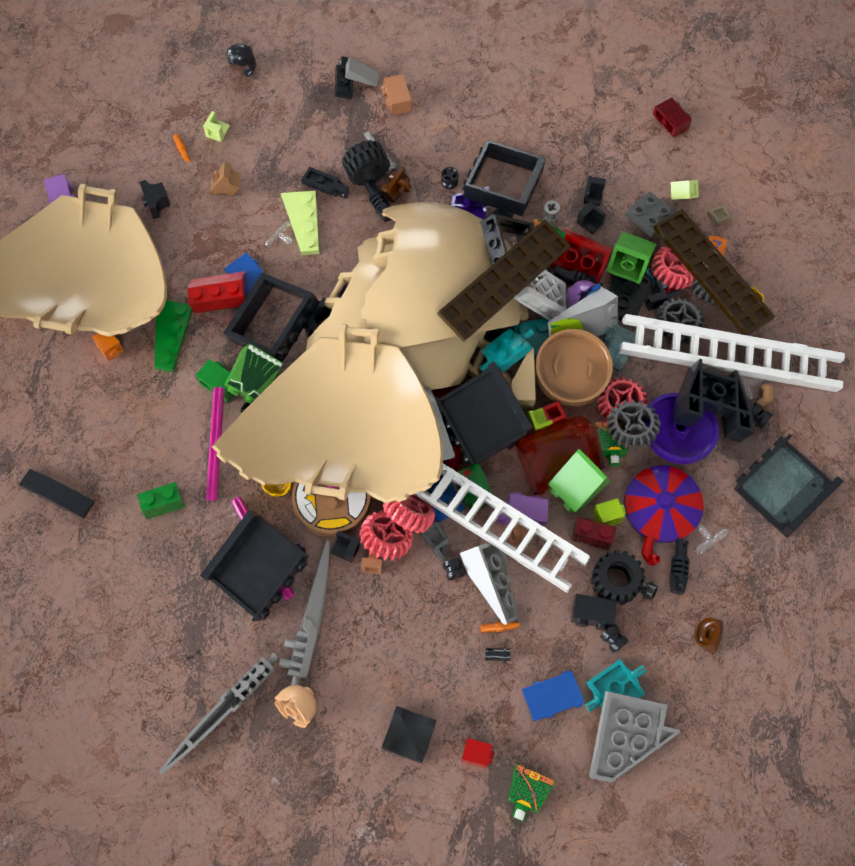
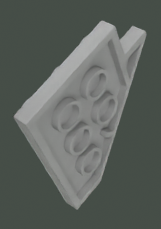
[589,691,680,782]

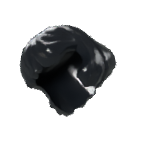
[226,43,256,77]

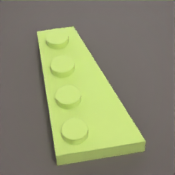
[281,191,319,255]

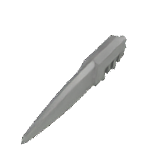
[278,539,330,685]
[159,653,279,774]

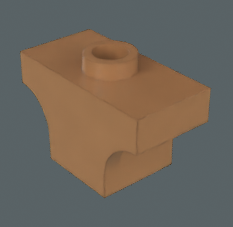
[210,162,241,196]

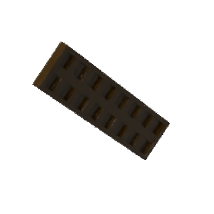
[653,209,775,336]
[437,219,571,342]

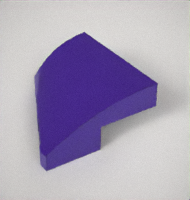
[451,187,489,219]

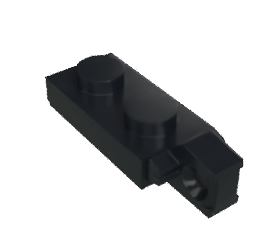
[335,56,353,100]
[301,167,350,199]

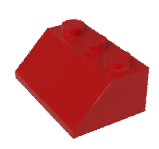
[550,229,614,282]
[187,271,247,313]

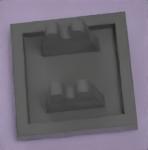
[625,191,676,237]

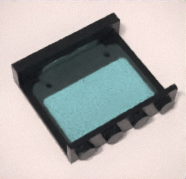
[734,433,844,538]

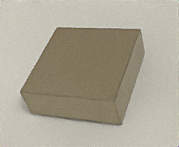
[707,204,732,227]

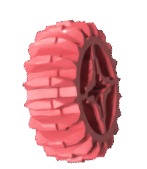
[651,245,696,290]
[597,376,649,425]
[383,494,436,533]
[359,510,414,561]

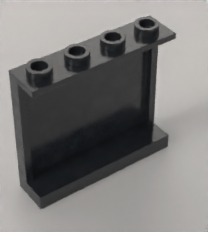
[435,361,535,465]
[200,511,309,622]

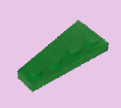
[154,300,193,372]

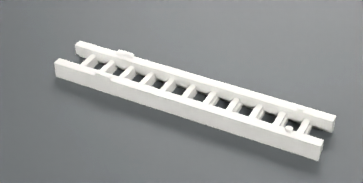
[618,314,845,392]
[414,464,590,593]

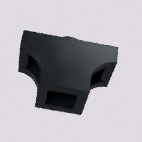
[139,180,171,219]

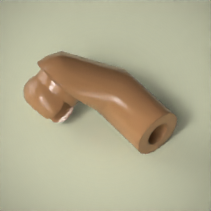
[754,383,774,408]

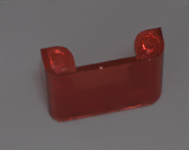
[514,416,605,496]

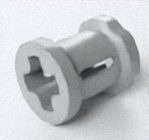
[543,201,560,223]

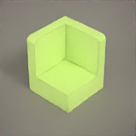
[203,111,230,142]
[671,180,699,200]

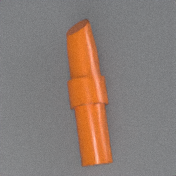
[173,134,190,162]
[480,621,520,633]

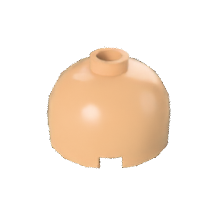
[275,685,317,728]

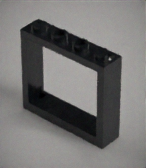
[462,140,546,217]
[480,214,550,292]
[223,273,320,362]

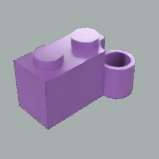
[44,174,76,204]
[496,492,549,526]

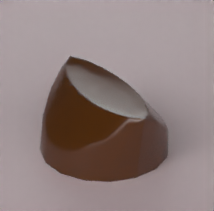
[695,617,723,655]

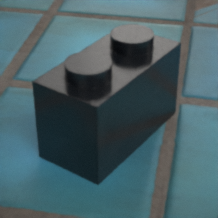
[570,594,617,631]

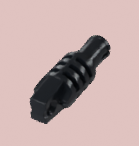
[364,179,392,222]
[553,265,603,287]
[670,539,690,595]

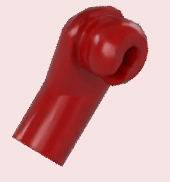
[641,537,661,566]

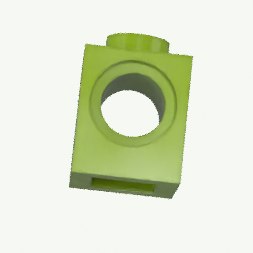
[593,498,626,525]

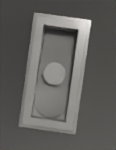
[345,58,378,87]

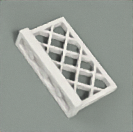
[514,270,567,321]

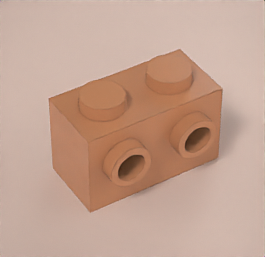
[381,74,411,115]

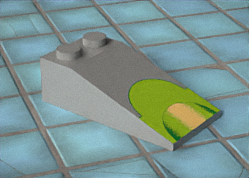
[548,287,618,337]

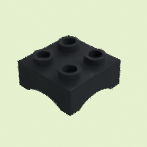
[382,706,437,764]

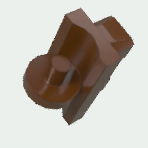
[381,167,412,202]

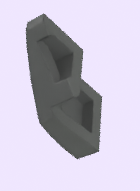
[420,521,449,562]

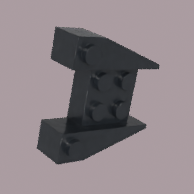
[674,359,754,443]

